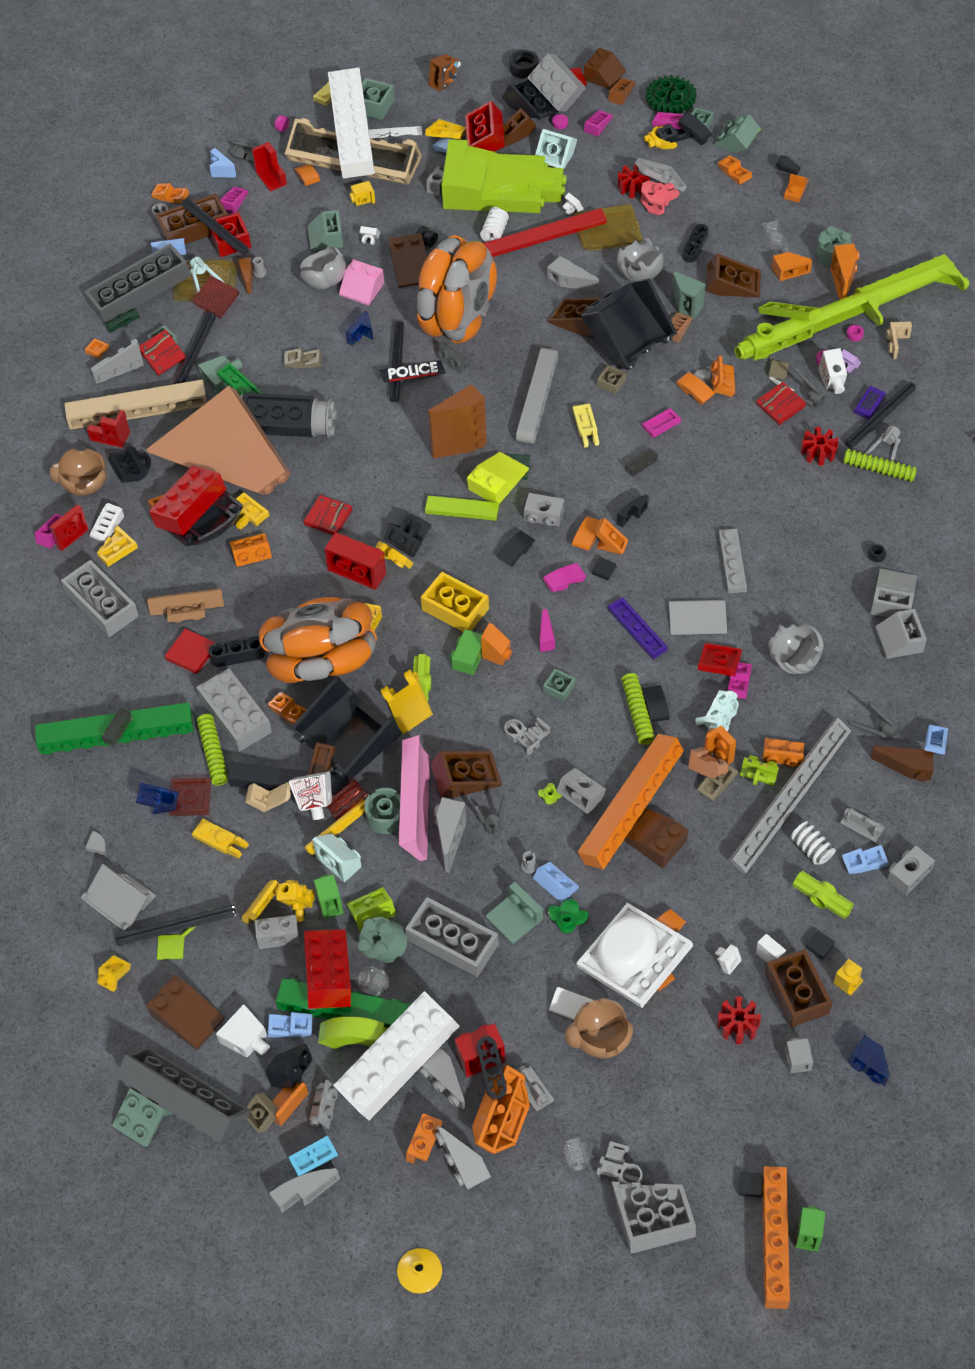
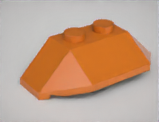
[472,1065,530,1154]

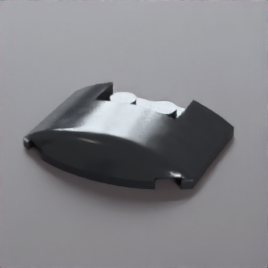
[165,492,244,546]

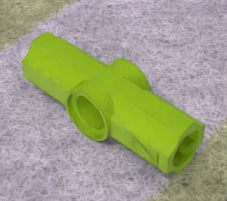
[413,654,431,702]
[792,871,854,919]

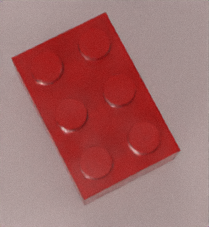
[465,101,505,152]
[325,532,386,590]

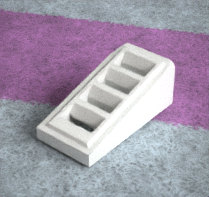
[90,503,124,543]

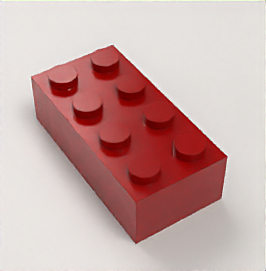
[149,466,226,536]
[304,929,351,1009]

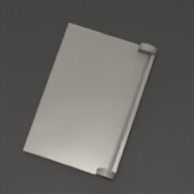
[669,600,727,635]
[81,864,147,932]

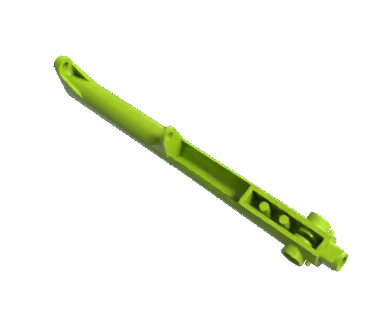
[734,254,969,361]

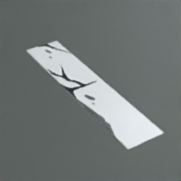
[369,126,422,138]

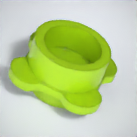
[538,783,562,805]

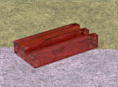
[326,780,368,820]

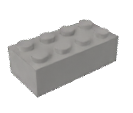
[61,560,139,637]
[196,668,272,752]
[405,897,499,978]

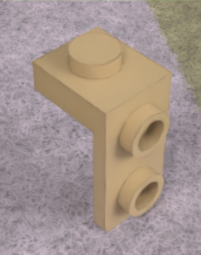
[886,321,912,359]
[245,782,291,812]

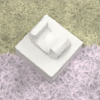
[563,193,584,215]
[360,226,380,245]
[715,945,742,975]

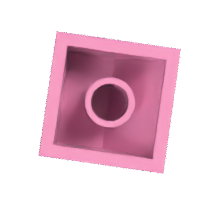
[339,259,384,305]

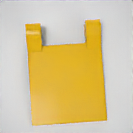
[380,670,433,734]

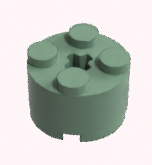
[816,226,852,267]
[365,788,400,834]
[358,917,407,963]

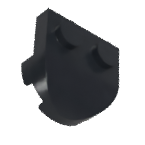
[108,446,151,483]

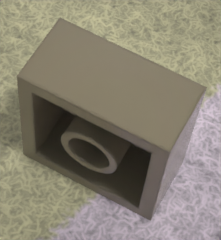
[597,365,627,394]
[246,1093,279,1133]

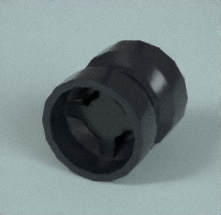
[416,225,438,248]

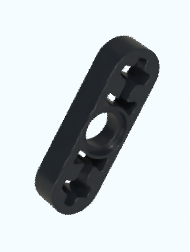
[682,224,709,263]
[477,1036,507,1101]

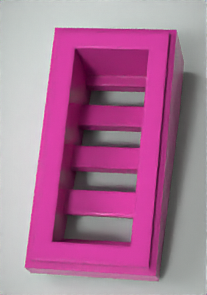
[584,110,613,137]
[220,187,249,214]
[35,513,62,549]
[539,609,555,652]

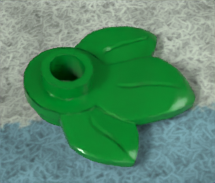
[548,899,589,933]

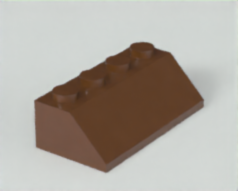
[155,193,228,244]

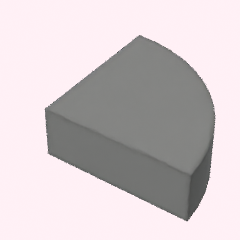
[694,366,712,383]
[86,831,107,855]

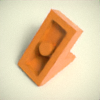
[784,174,809,202]
[594,518,629,555]

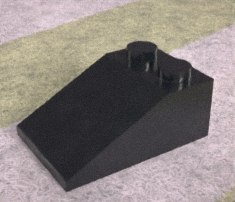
[502,77,559,120]

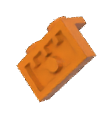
[710,356,735,397]
[230,533,272,567]
[704,726,736,765]
[762,738,804,767]
[406,1113,442,1164]

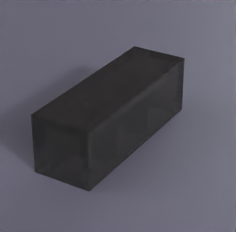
[625,447,658,477]
[102,708,133,747]

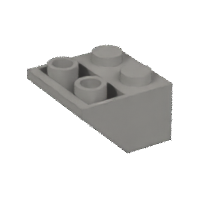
[875,609,927,659]

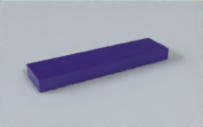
[607,597,668,660]

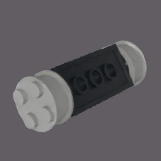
[240,392,337,438]

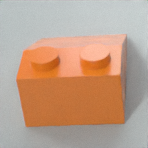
[830,243,859,300]

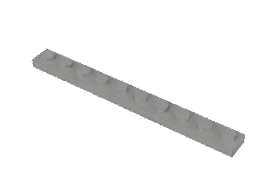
[729,718,851,874]

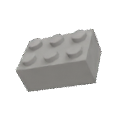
[528,53,586,112]

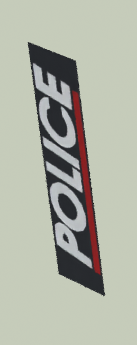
[379,360,446,383]

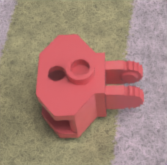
[641,181,680,215]

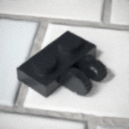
[383,516,423,557]

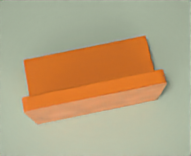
[272,1082,308,1126]

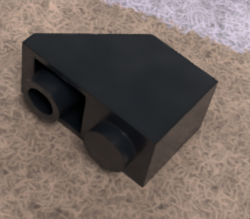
[265,1044,313,1089]

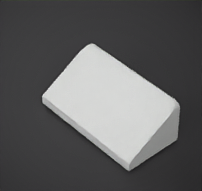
[549,987,594,1020]

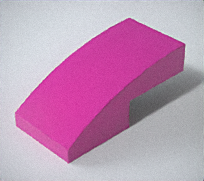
[543,563,586,592]
[727,662,752,699]

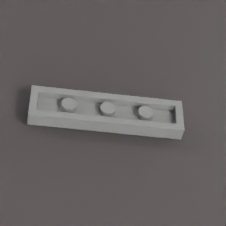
[719,529,747,593]

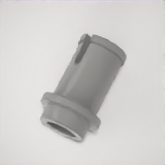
[253,257,267,278]
[521,851,537,874]

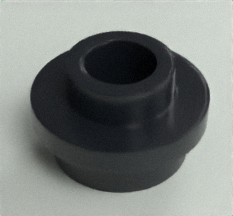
[868,544,886,562]

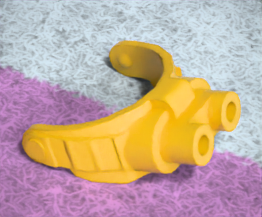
[643,126,677,149]

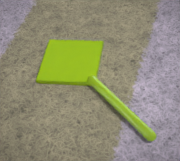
[157,909,211,960]

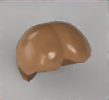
[49,448,107,496]
[564,998,633,1059]

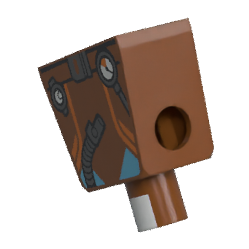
[428,54,461,92]

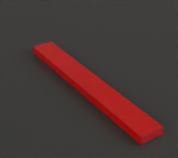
[483,208,607,257]

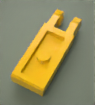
[192,819,249,859]

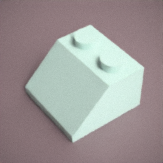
[535,129,577,170]
[312,834,361,882]

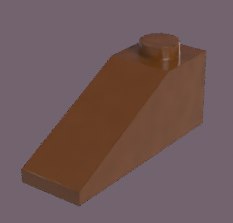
[495,108,537,152]
[871,745,933,781]

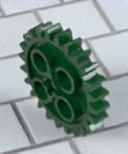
[645,75,697,114]

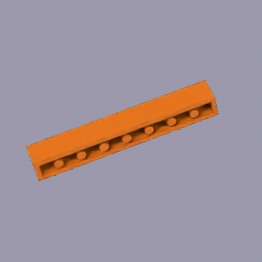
[578,734,684,870]

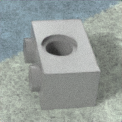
[524,493,564,527]
[556,768,606,814]
[887,846,935,895]
[255,915,300,949]

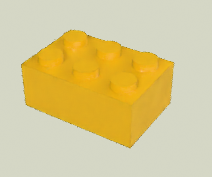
[421,572,489,632]

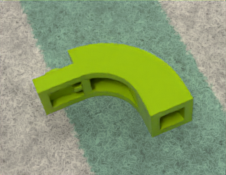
[318,1017,388,1049]

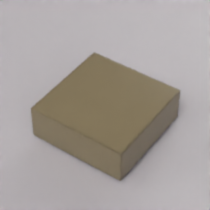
[769,360,789,380]

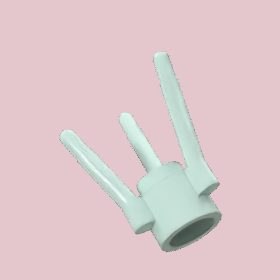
[190,257,226,293]

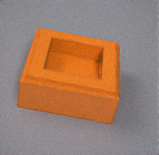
[85,338,109,359]

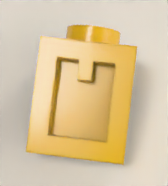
[97,955,131,992]

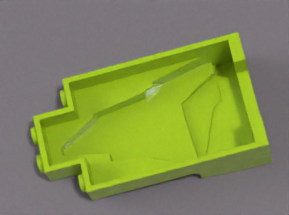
[442,140,566,213]

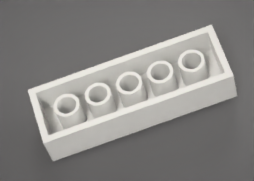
[333,991,460,1120]

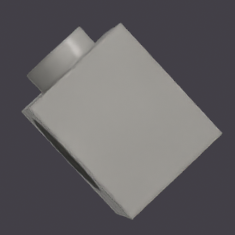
[785,1038,813,1073]

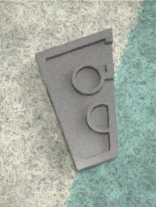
[635,158,687,192]
[91,338,144,384]

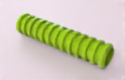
[843,448,917,482]
[621,673,655,745]
[196,714,228,786]

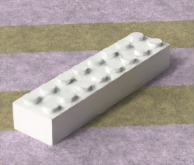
[328,68,375,179]

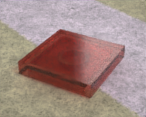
[192,275,240,319]
[169,778,211,816]

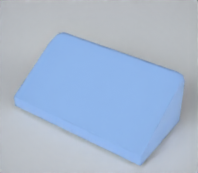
[533,862,579,903]

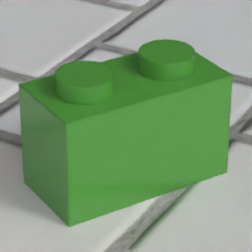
[450,629,483,675]
[314,875,344,919]
[795,1206,825,1252]

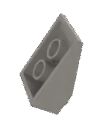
[434,797,467,873]

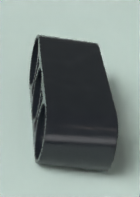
[208,636,265,667]

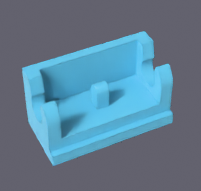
[289,1136,338,1177]

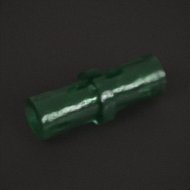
[105,308,140,333]

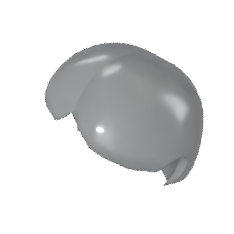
[300,246,346,290]

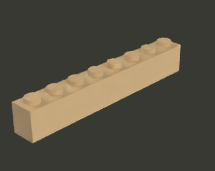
[65,380,207,430]

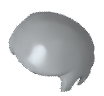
[617,238,664,282]
[768,624,824,674]

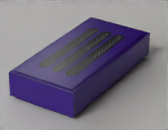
[854,386,886,419]

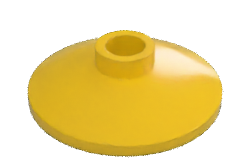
[397,1248,442,1294]

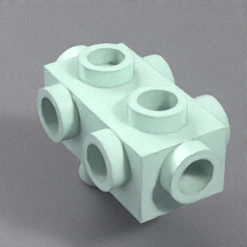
[696,690,739,731]

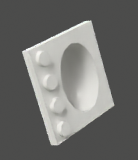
[576,903,693,1008]

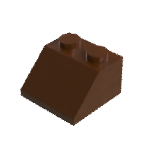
[584,48,626,90]

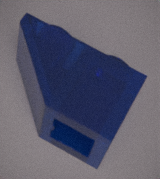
[848,1035,890,1086]

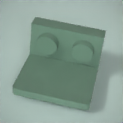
[486,882,543,944]
[113,1087,173,1147]

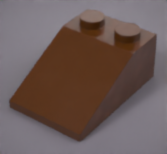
[389,233,427,288]
[706,253,761,298]
[547,297,602,336]
[431,751,502,797]
[623,808,688,868]
[146,974,225,1050]

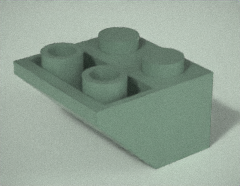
[714,114,760,153]
[308,210,343,251]
[672,271,705,320]

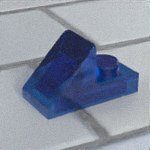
[346,311,374,346]
[135,783,179,814]

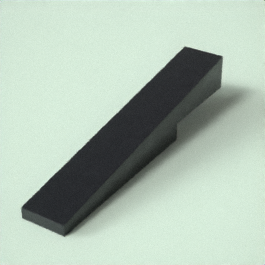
[228,762,350,796]

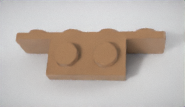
[147,589,224,623]

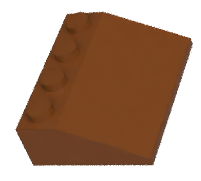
[428,384,487,458]

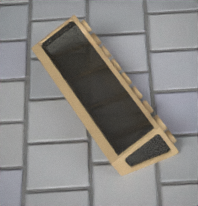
[285,118,422,185]

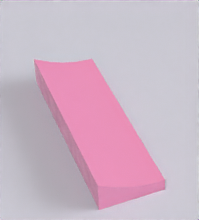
[399,735,430,861]

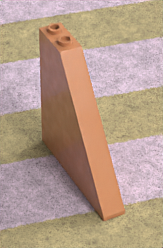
[146,386,291,495]

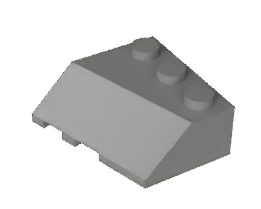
[612,1182,696,1254]

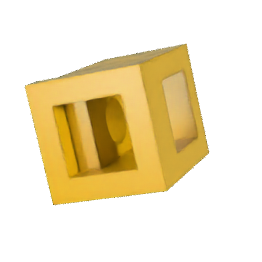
[349,181,375,206]
[833,959,863,996]

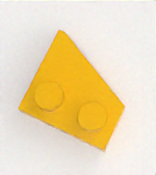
[425,119,466,139]
[97,526,138,567]

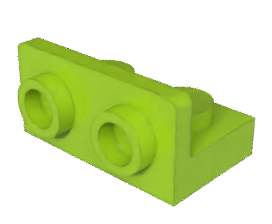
[346,887,396,931]

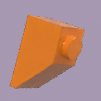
[772,252,812,281]
[481,623,512,666]

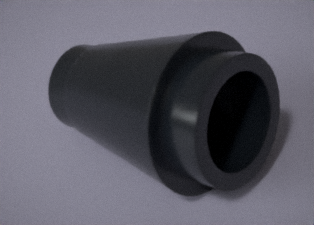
[776,155,801,175]

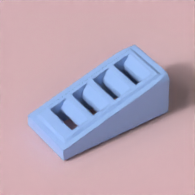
[925,725,948,754]

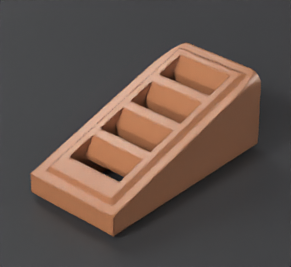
[671,312,693,343]

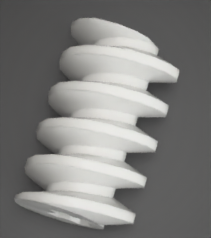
[480,207,509,242]
[791,821,836,865]

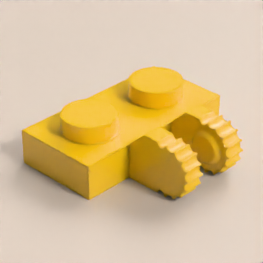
[234,493,269,529]
[375,541,414,569]

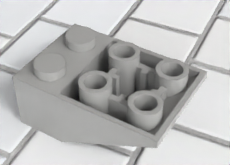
[871,569,917,618]

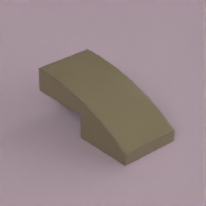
[284,348,322,368]
[697,765,738,802]

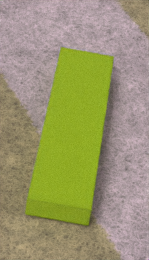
[758,301,821,321]
[425,496,499,521]

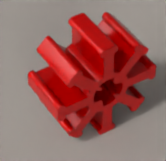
[617,164,650,198]
[801,427,839,466]
[717,996,761,1044]

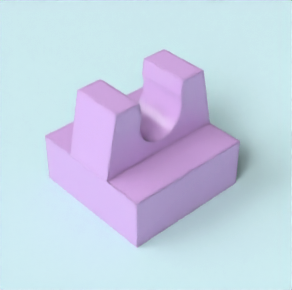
[841,350,861,373]

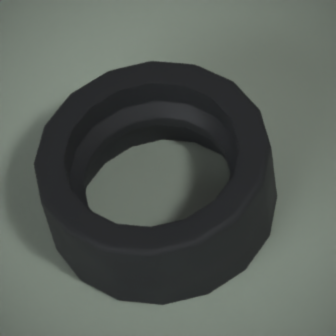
[509,50,538,78]

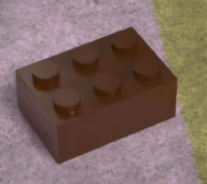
[765,949,832,1028]

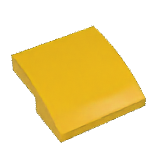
[241,880,279,924]

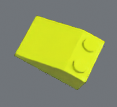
[467,452,529,504]

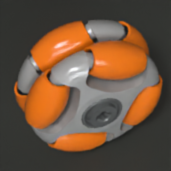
[417,235,497,343]
[259,597,377,683]

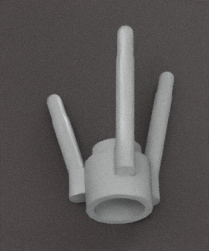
[865,426,901,462]

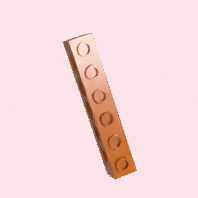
[762,1166,790,1309]

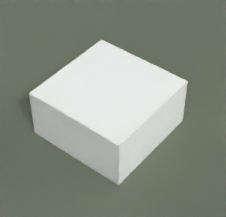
[756,934,786,962]

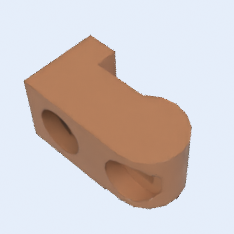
[688,747,728,778]

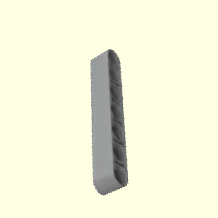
[516,347,559,444]

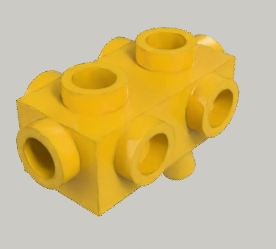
[275,880,315,922]

